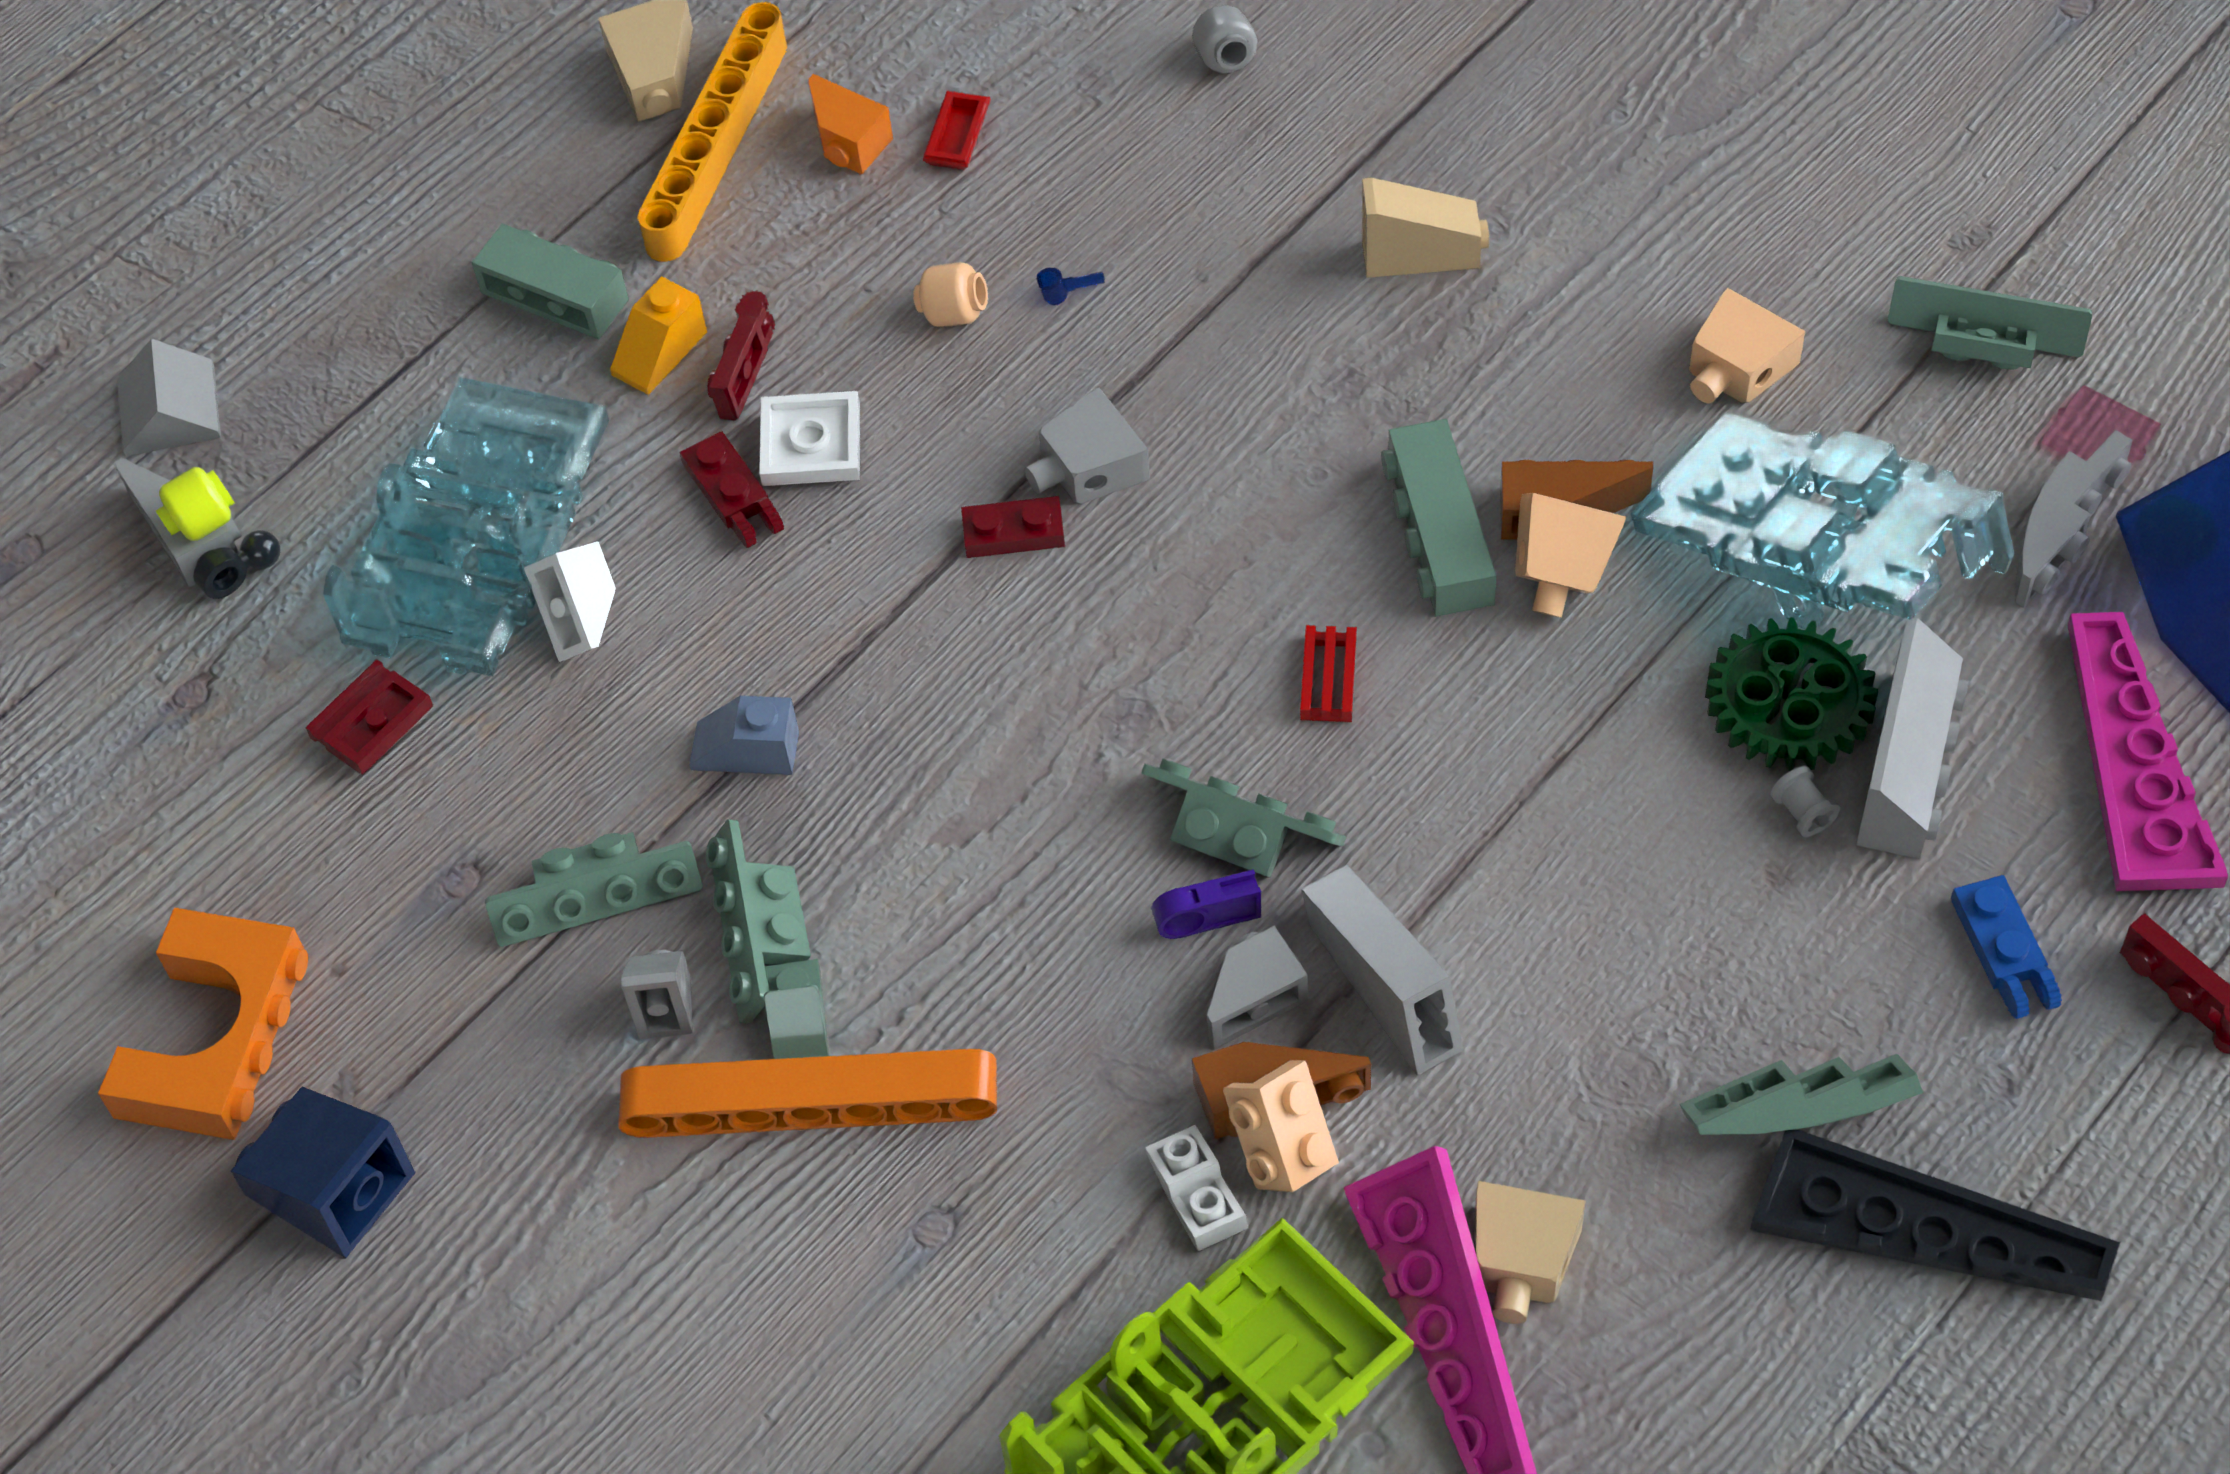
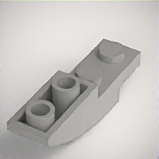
[2015,430,2133,608]

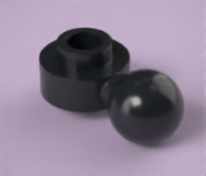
[193,530,281,599]

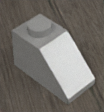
[1207,925,1308,1049]
[621,950,693,1039]

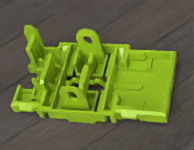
[999,1218,1414,1474]

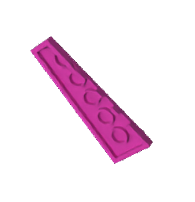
[2067,612,2228,891]
[1344,1146,1537,1474]

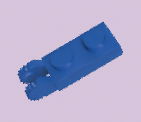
[1951,875,2062,1019]

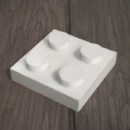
[759,391,860,486]

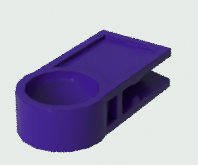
[1151,869,1261,939]

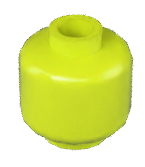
[155,467,235,541]

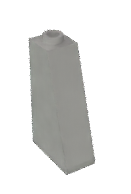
[1301,865,1464,1076]

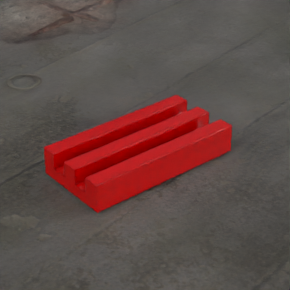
[1300,625,1357,722]

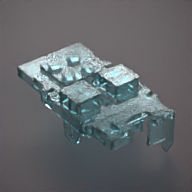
[323,377,609,676]
[1630,412,2014,629]

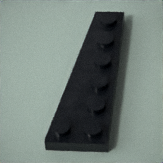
[1750,1129,2121,1301]

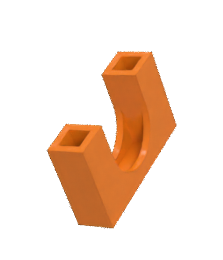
[98,907,308,1140]

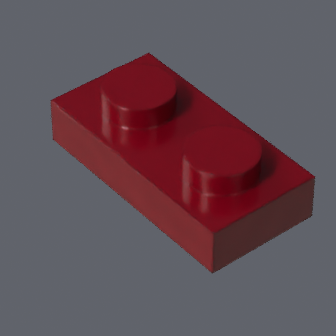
[961,496,1065,558]

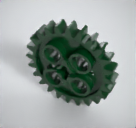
[1705,617,1878,771]

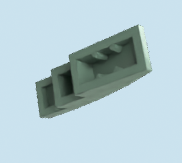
[1680,1053,1923,1135]

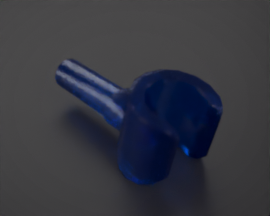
[1036,267,1105,305]

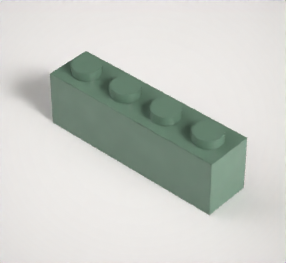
[1381,418,1496,617]

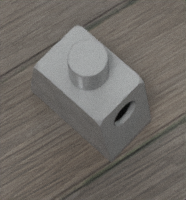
[1024,387,1150,504]

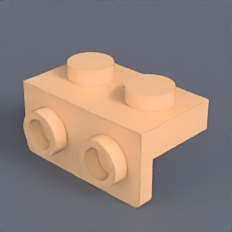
[1223,1060,1339,1192]

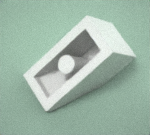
[524,542,616,662]

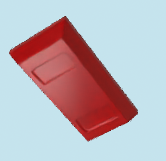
[923,91,991,170]

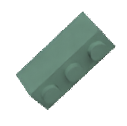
[471,223,629,339]

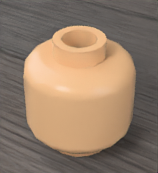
[913,262,988,327]

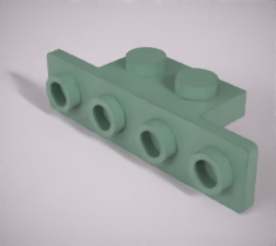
[1887,276,2092,370]
[1141,758,1347,877]
[706,819,811,1024]
[485,832,703,947]

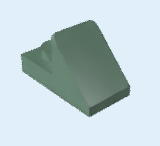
[764,959,829,1059]

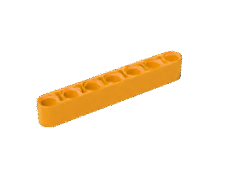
[638,2,787,262]

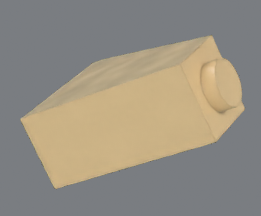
[598,0,693,122]
[1362,178,1489,278]

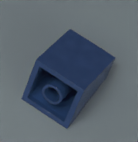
[231,1086,416,1259]

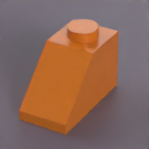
[808,74,893,174]

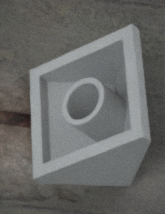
[117,338,221,457]

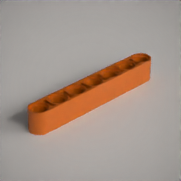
[618,1049,997,1138]

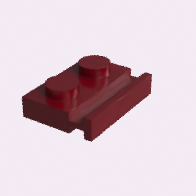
[305,659,433,775]

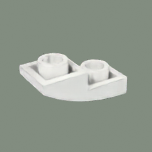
[1145,1125,1248,1251]

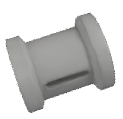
[1770,766,1841,837]

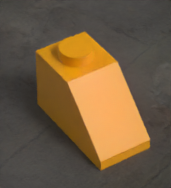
[610,276,707,395]

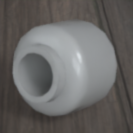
[1192,5,1257,73]

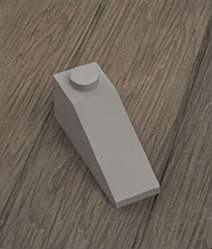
[113,458,241,587]

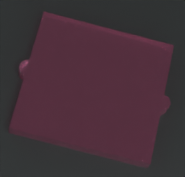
[2042,385,2161,467]

